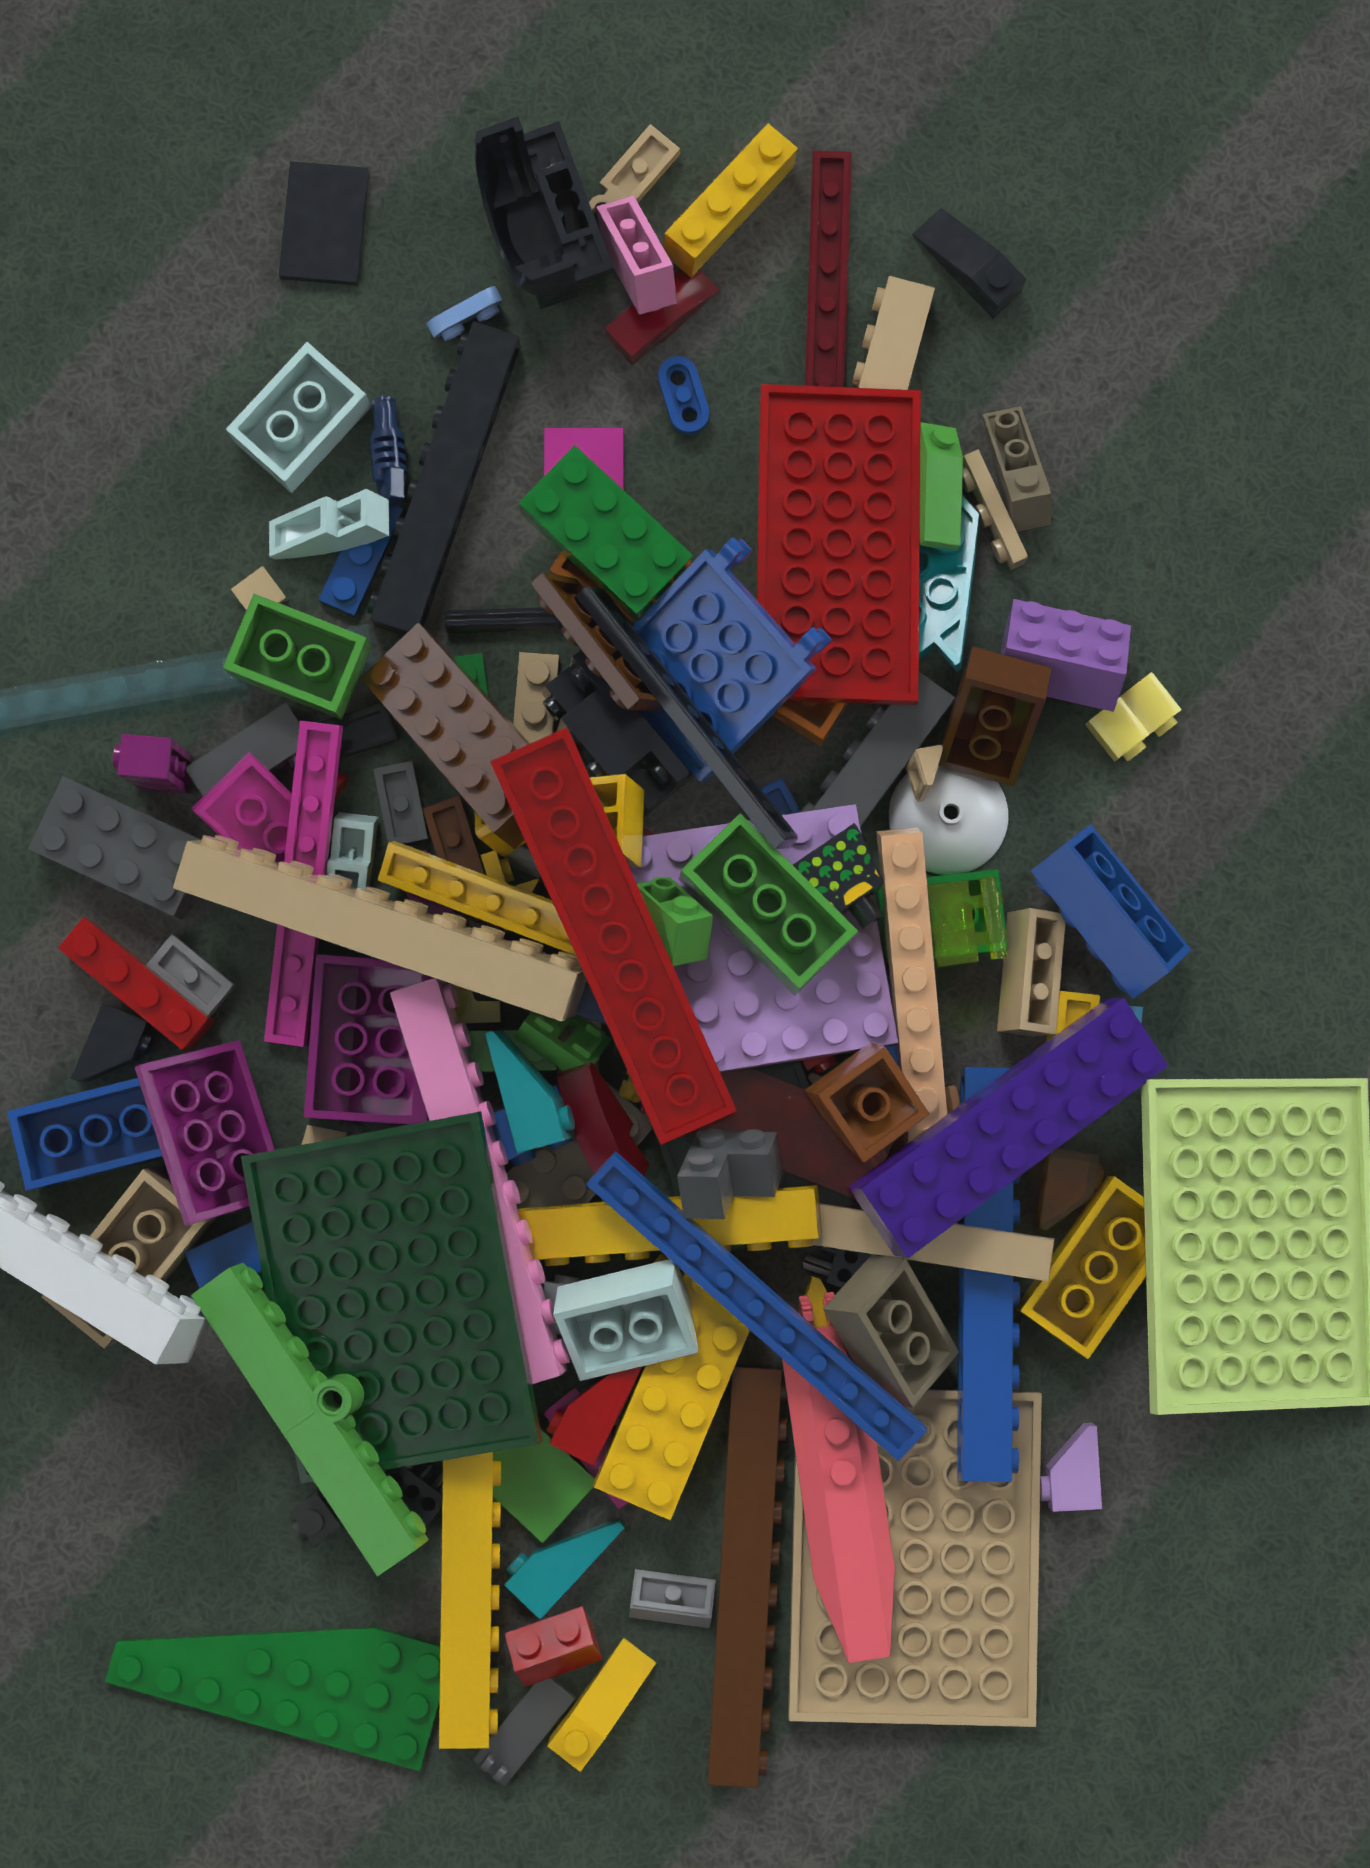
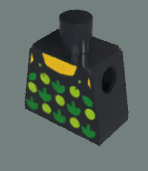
[793,823,884,929]

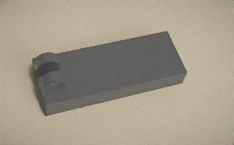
[473,1677,576,1786]

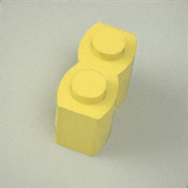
[1085,672,1182,762]

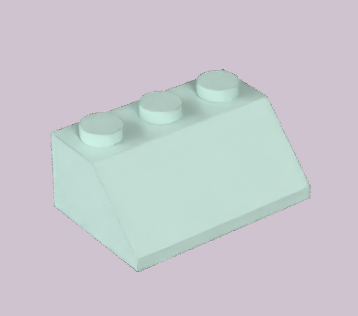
[553,1259,698,1381]

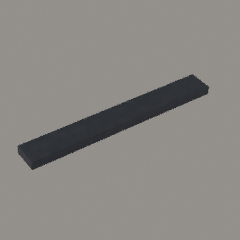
[576,587,798,850]

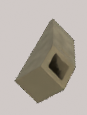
[983,406,1051,532]

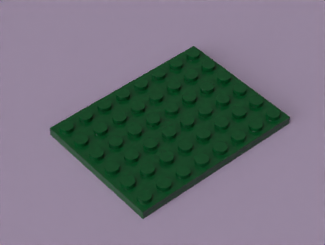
[241,1111,543,1484]

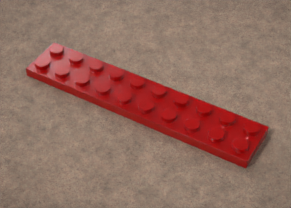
[490,727,737,1145]

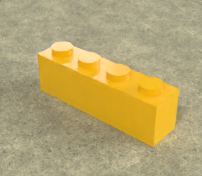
[663,123,798,278]

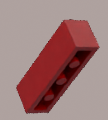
[58,917,216,1052]

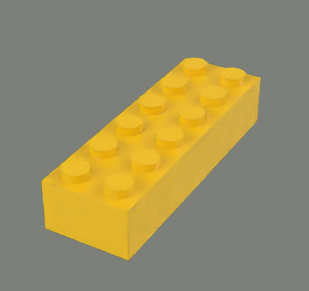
[592,1270,750,1520]

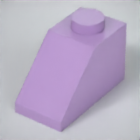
[1040,1422,1102,1512]

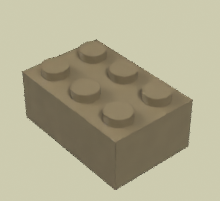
[823,1255,959,1408]

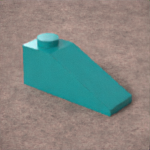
[485,1030,575,1153]
[504,1517,626,1619]

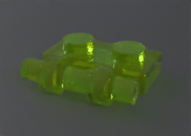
[927,877,1009,968]

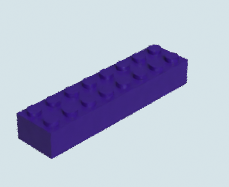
[848,998,1169,1258]

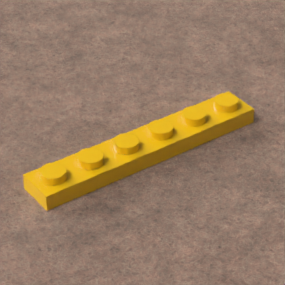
[378,841,576,955]

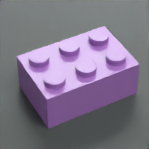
[1000,599,1131,712]

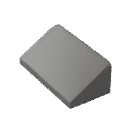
[629,1569,716,1628]

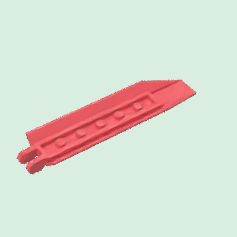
[782,1292,895,1663]

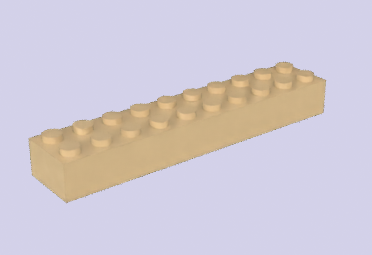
[173,835,587,1021]

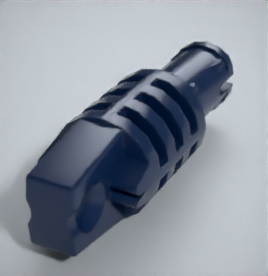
[369,396,408,507]

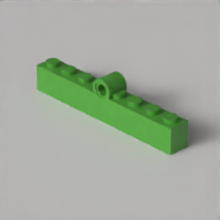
[191,1263,429,1577]

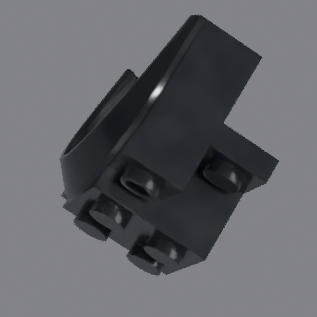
[475,117,614,310]
[542,650,695,817]

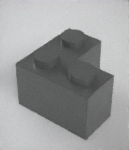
[677,1129,783,1219]

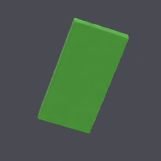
[493,1426,595,1543]

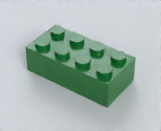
[518,445,693,622]

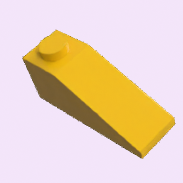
[547,1638,656,1772]

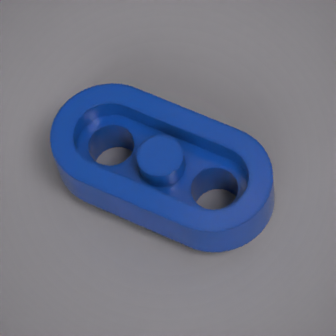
[658,356,709,436]

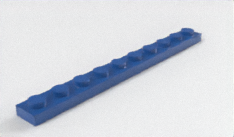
[586,1151,927,1462]

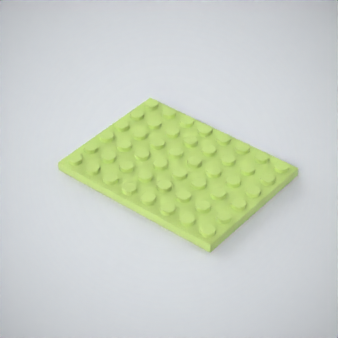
[1141,1078,1370,1415]

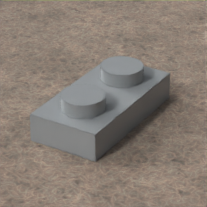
[147,934,236,1016]

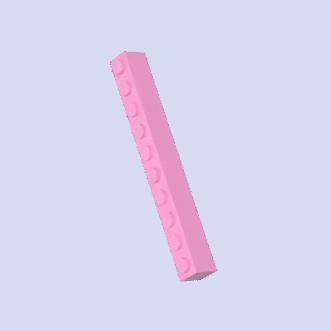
[390,978,570,1384]

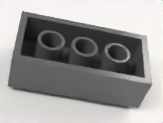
[28,776,201,920]

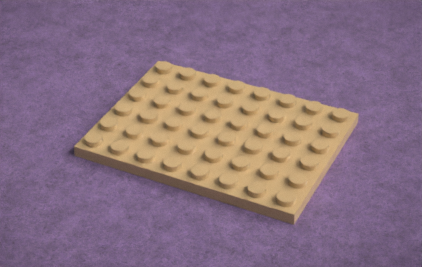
[788,1389,1042,1727]

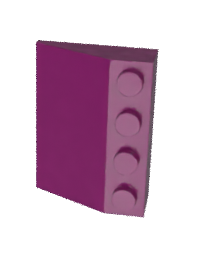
[304,955,433,1125]
[135,1040,275,1226]

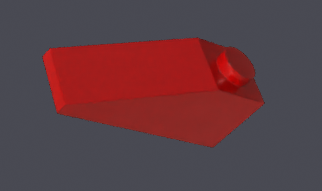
[546,1366,642,1466]

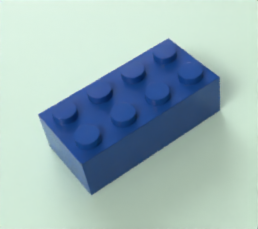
[1031,824,1192,999]
[7,1078,163,1191]

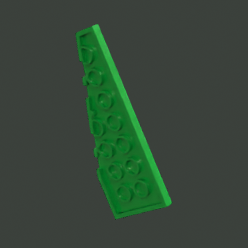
[105,1626,440,1771]

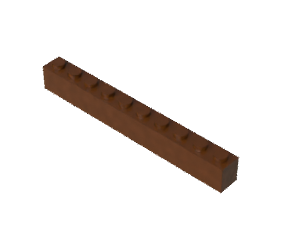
[708,1364,788,1788]

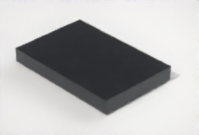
[279,161,369,286]

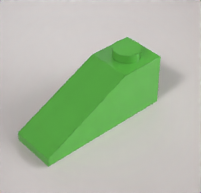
[919,422,963,551]

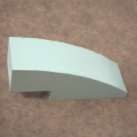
[269,489,389,560]
[326,812,379,889]

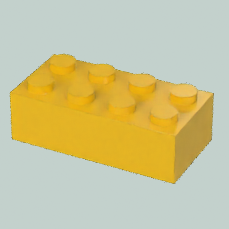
[1015,1176,1146,1359]

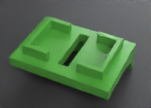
[514,1011,612,1071]

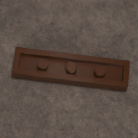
[422,795,508,940]

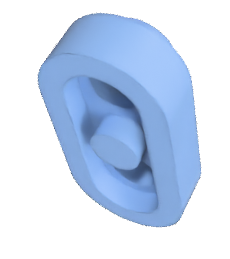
[426,286,503,342]

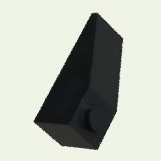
[912,208,1027,319]

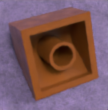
[805,1042,930,1163]

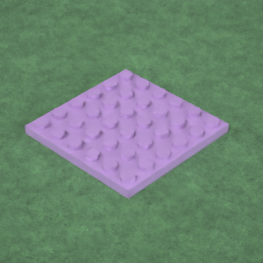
[629,804,898,1073]

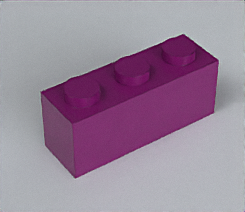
[113,734,193,795]

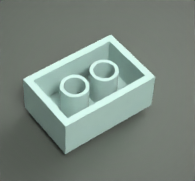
[226,342,371,493]

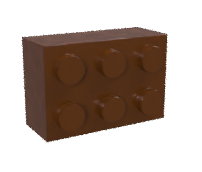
[938,646,1051,787]

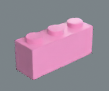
[596,196,677,315]

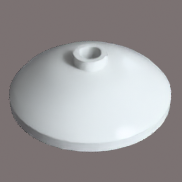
[889,766,1008,875]

